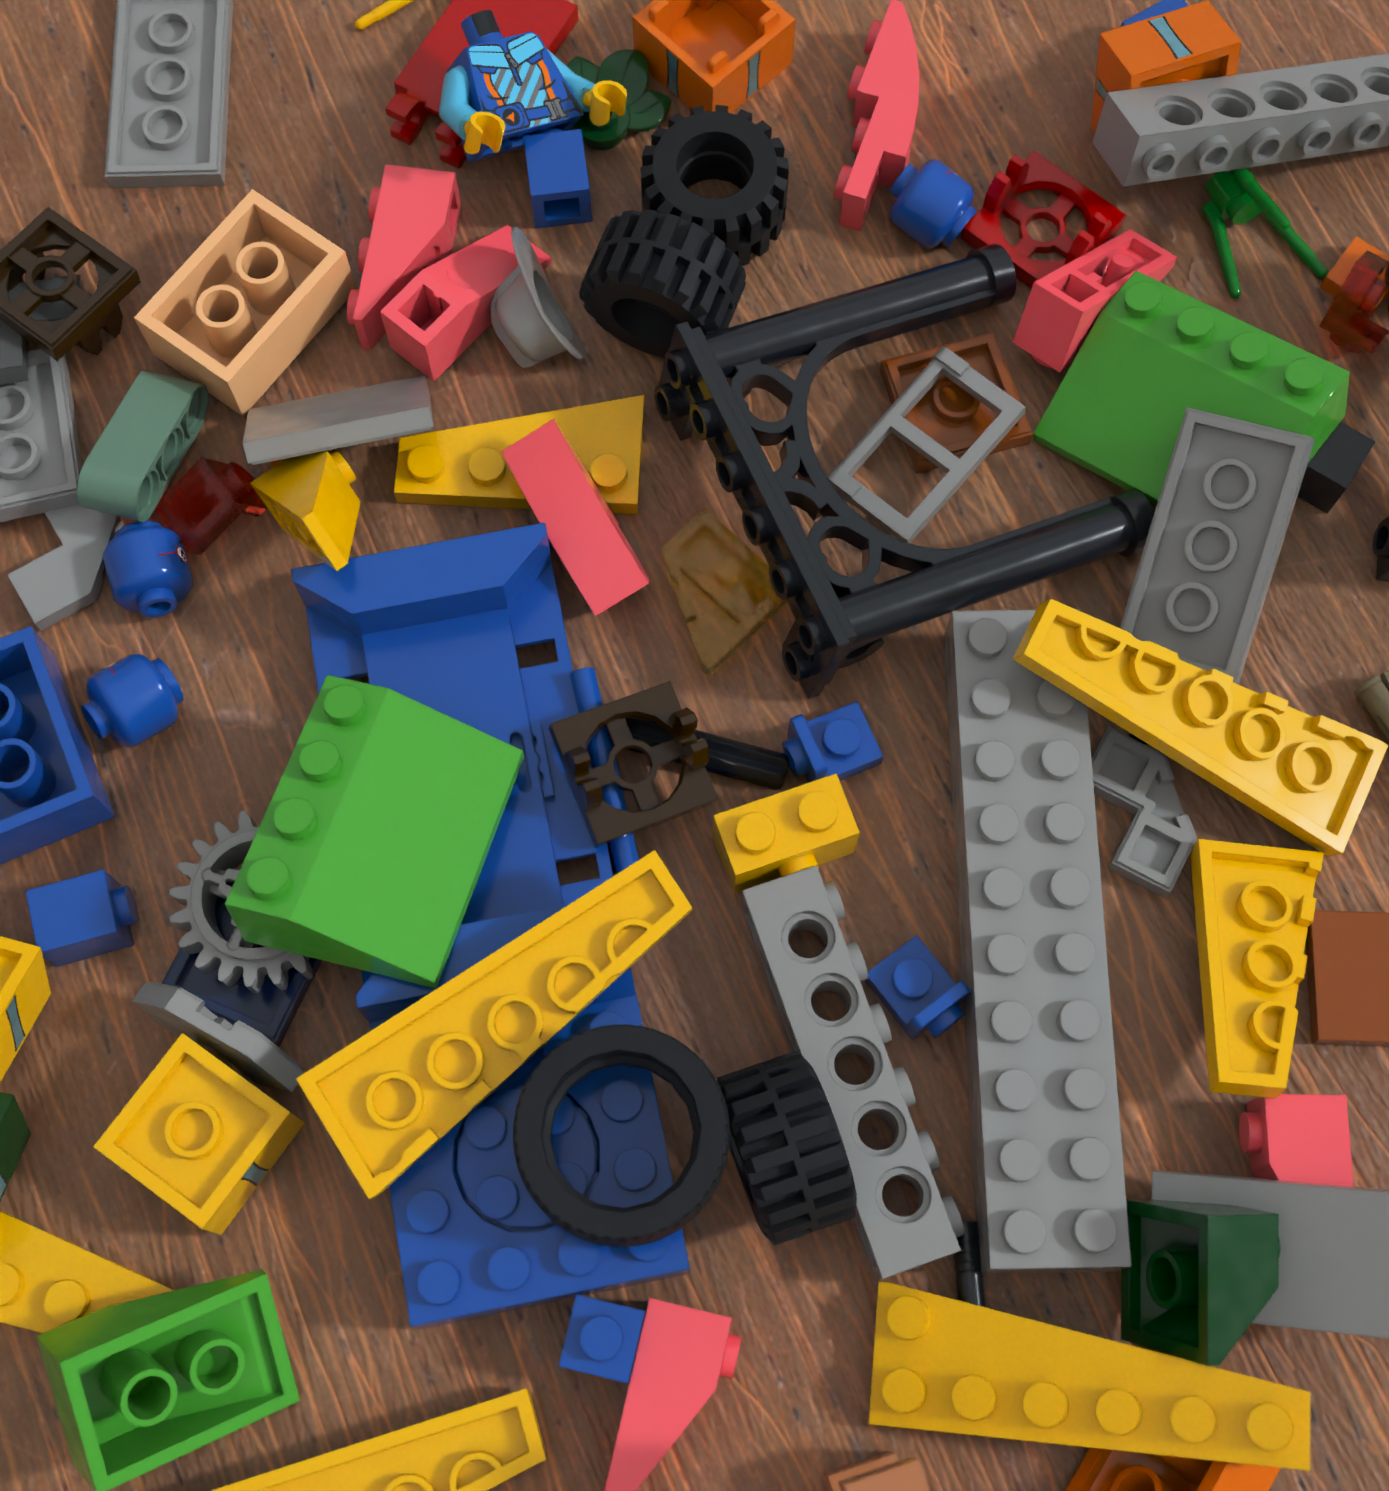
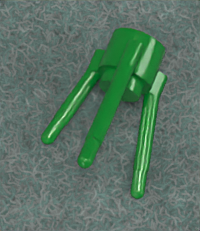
[1201,168,1328,299]

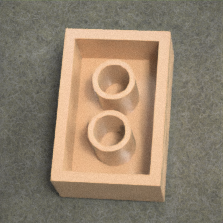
[134,189,356,417]

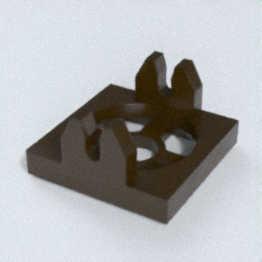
[0,207,141,361]
[549,681,718,848]

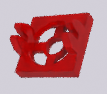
[961,150,1127,288]

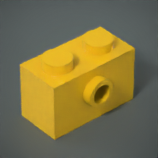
[712,773,860,894]

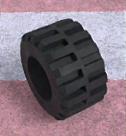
[640,105,789,266]
[579,209,746,358]
[717,1051,857,1245]

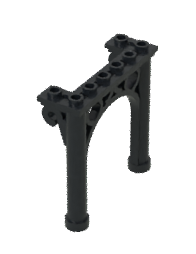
[654,244,1155,699]

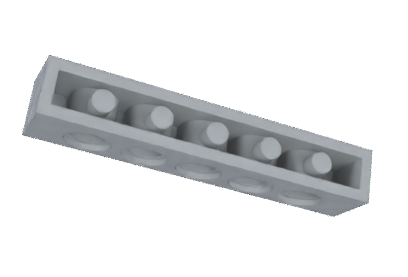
[1092,53,1389,187]
[741,865,965,1283]

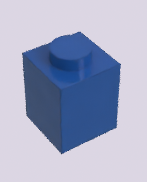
[523,129,592,229]
[25,869,138,967]
[559,1294,646,1384]

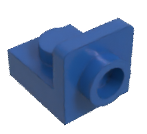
[782,701,884,783]
[865,935,971,1041]

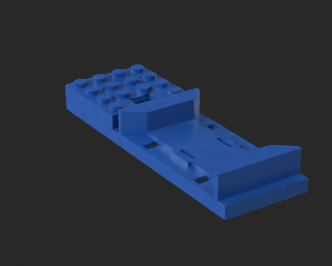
[291,523,690,1329]

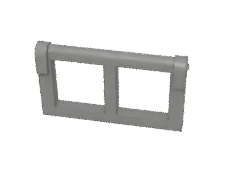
[826,347,1026,543]

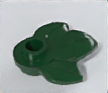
[567,49,671,150]

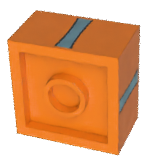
[633,0,796,113]
[1091,0,1241,132]

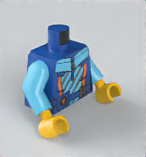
[439,10,627,162]

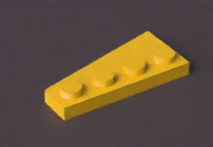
[394,395,645,514]
[1190,839,1324,1099]

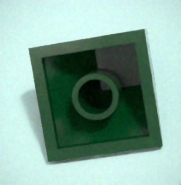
[1121,1198,1281,1366]

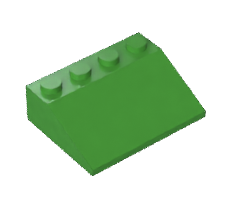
[1033,271,1350,506]
[225,675,524,989]

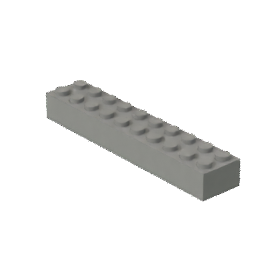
[943,609,1131,1274]

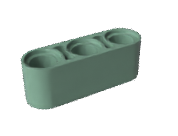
[77,370,208,523]

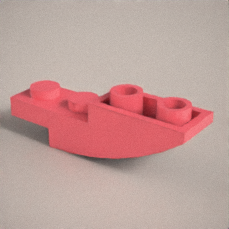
[834,0,920,231]

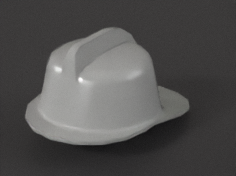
[490,227,585,368]

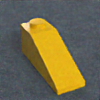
[250,449,361,571]

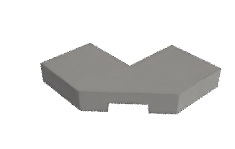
[7,504,123,631]
[1091,726,1197,898]
[132,982,305,1093]

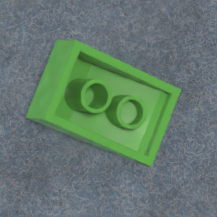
[36,1270,300,1491]

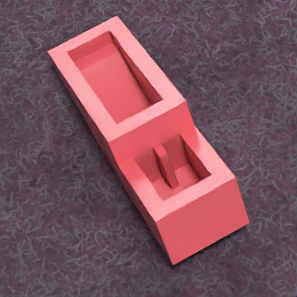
[501,419,651,616]

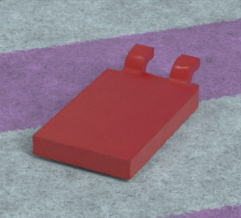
[385,0,578,169]

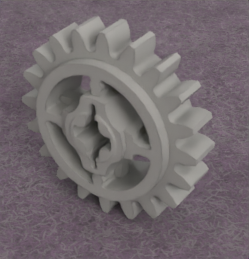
[169,811,313,993]

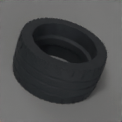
[513,1024,730,1247]

